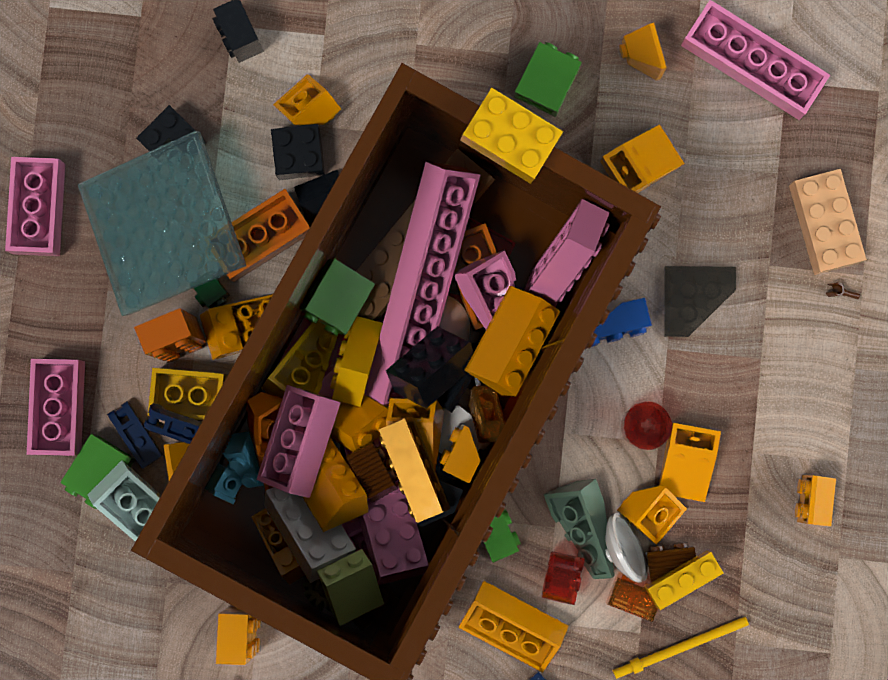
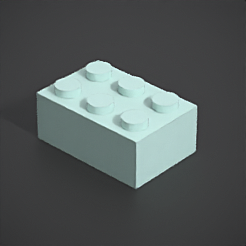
[88,460,161,542]

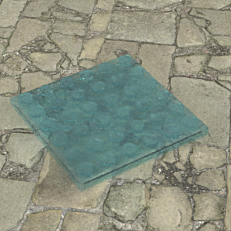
[77,131,246,316]

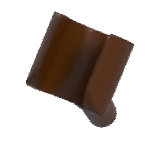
[826,282,860,299]

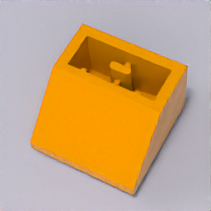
[438,424,480,483]
[795,475,836,526]

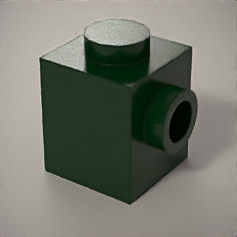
[191,270,230,308]

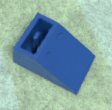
[591,298,652,347]

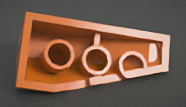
[246,392,283,491]

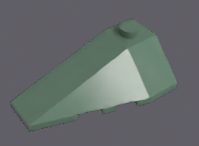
[544,479,615,579]

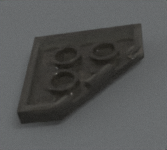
[664,266,736,337]

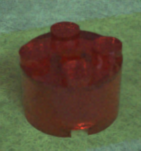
[621,402,672,450]
[541,551,585,605]

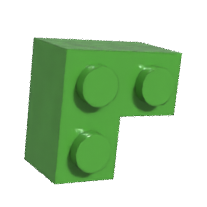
[484,509,521,563]

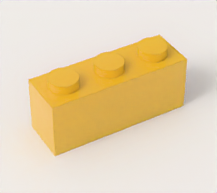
[645,550,724,610]

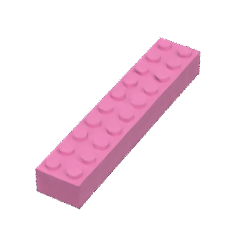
[364,162,480,406]

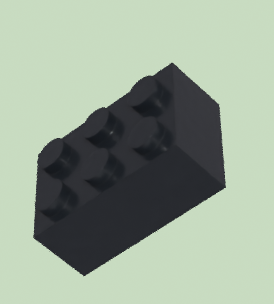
[386,326,474,409]

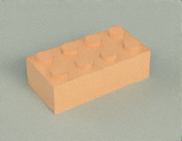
[789,169,867,275]

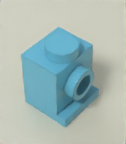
[205,463,242,504]

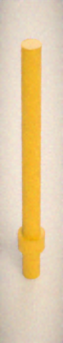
[612,616,749,679]

